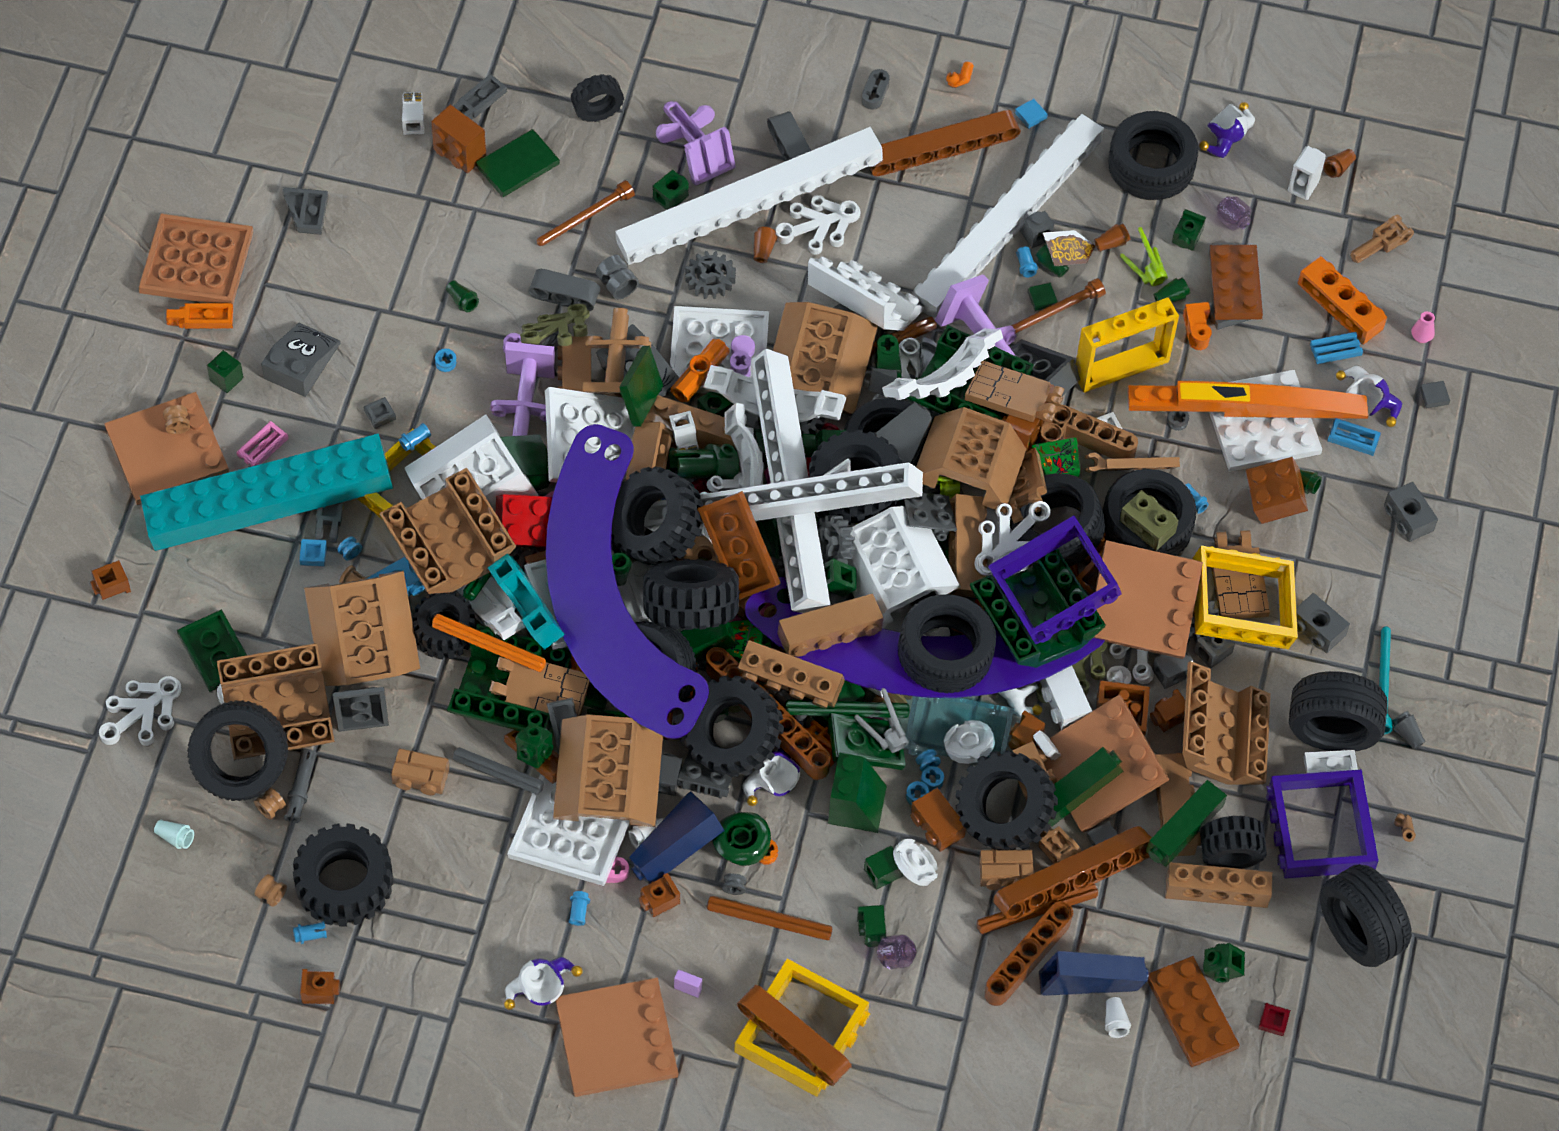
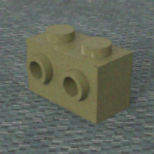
[1119,490,1179,551]

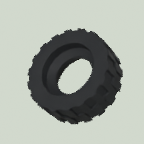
[570,74,624,122]

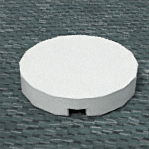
[944,720,995,764]
[893,839,938,886]

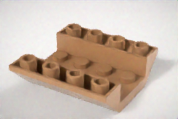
[773,302,878,415]
[916,407,1026,513]
[380,468,516,594]
[304,570,420,686]
[217,643,335,760]
[1182,661,1271,785]
[553,715,663,827]

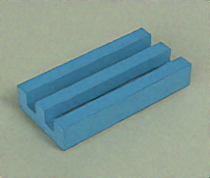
[1310,332,1363,364]
[1328,418,1381,456]

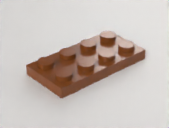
[1209,245,1263,320]
[698,491,781,599]
[1147,956,1240,1067]

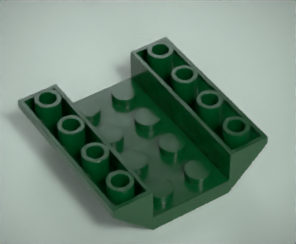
[907,325,1034,420]
[969,549,1106,668]
[447,624,572,731]

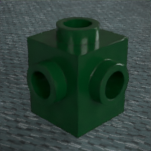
[515,723,553,769]
[1203,943,1245,983]

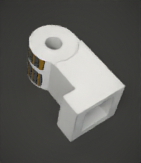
[402,92,424,135]
[669,411,699,450]

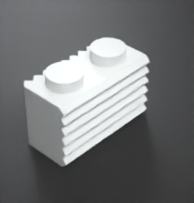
[1288,146,1326,200]

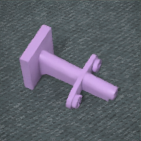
[656,101,736,186]
[935,274,1017,356]
[490,342,556,436]

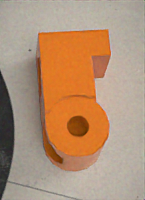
[1183,302,1212,350]

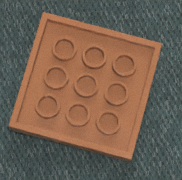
[139,214,253,304]
[104,392,229,505]
[1094,540,1203,659]
[1036,695,1169,833]
[555,978,678,1097]

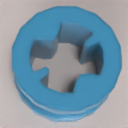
[435,348,457,372]
[337,536,362,561]
[915,749,941,772]
[921,766,944,792]
[906,781,929,806]

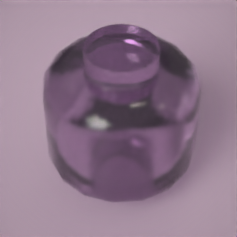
[1217,196,1251,231]
[877,934,916,969]

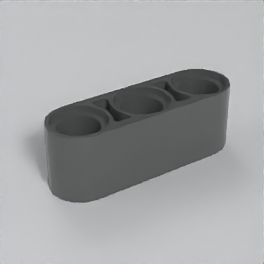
[767,111,811,161]
[528,269,601,311]

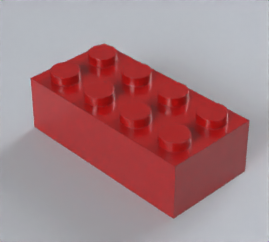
[496,494,552,548]

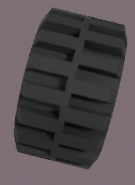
[412,592,476,660]
[1200,816,1267,869]

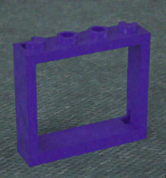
[988,515,1122,645]
[1266,769,1379,879]

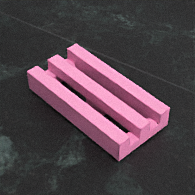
[237,421,289,467]

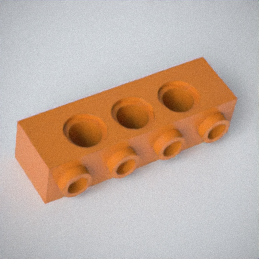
[1298,256,1387,345]

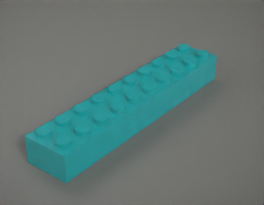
[140,433,393,551]

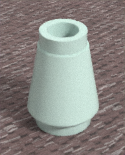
[154,820,194,849]

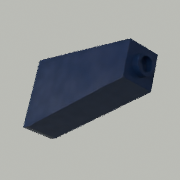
[629,791,724,884]
[1038,951,1149,996]

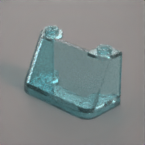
[904,696,1014,763]

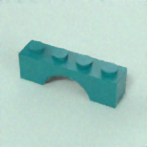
[488,553,565,649]

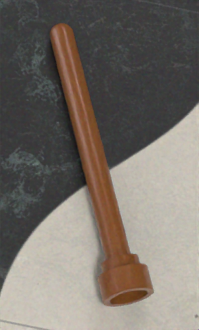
[537,180,635,246]
[1011,278,1106,334]

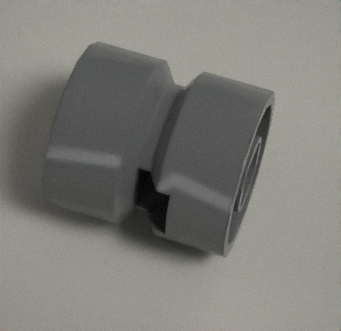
[596,255,639,300]

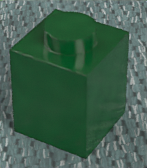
[207,350,244,393]
[864,845,903,890]

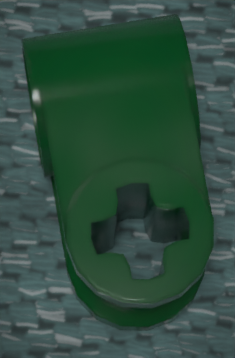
[876,334,902,378]

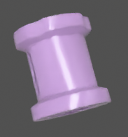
[730,351,751,377]

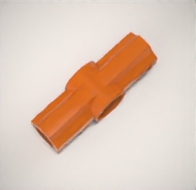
[671,339,730,403]

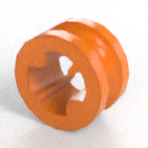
[759,840,778,865]

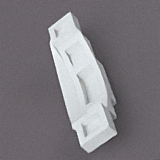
[882,328,1003,400]
[704,365,846,422]
[725,403,765,488]
[456,577,525,640]

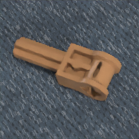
[1350,214,1414,263]
[1020,808,1081,864]

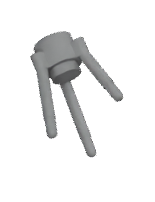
[854,688,909,753]

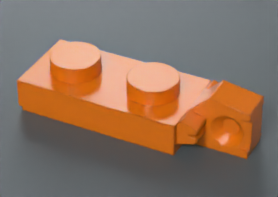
[166,303,233,329]

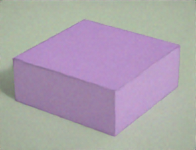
[674,970,702,998]

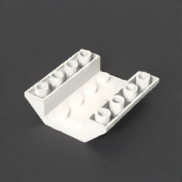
[808,256,925,331]
[405,414,539,513]
[847,506,960,626]

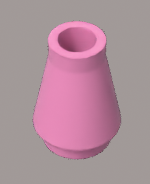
[1411,311,1435,343]

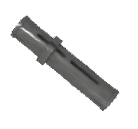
[284,749,317,823]

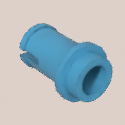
[1016,246,1038,278]
[399,423,431,451]
[1185,483,1209,514]
[569,891,590,926]
[293,921,327,944]

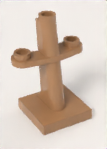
[583,308,651,398]

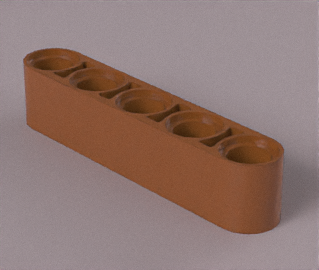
[985,901,1073,1006]
[737,985,852,1086]

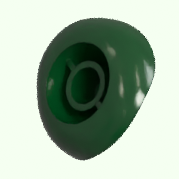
[712,812,771,866]

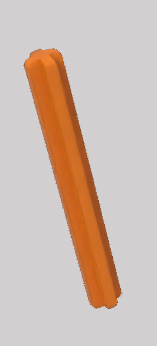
[432,614,546,672]

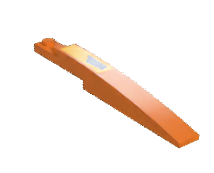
[1128,381,1368,419]

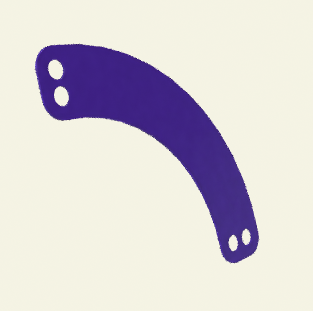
[546,424,709,739]
[745,577,1105,698]

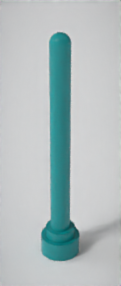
[1379,626,1393,734]

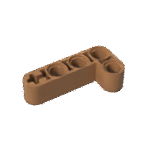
[1039,404,1138,459]

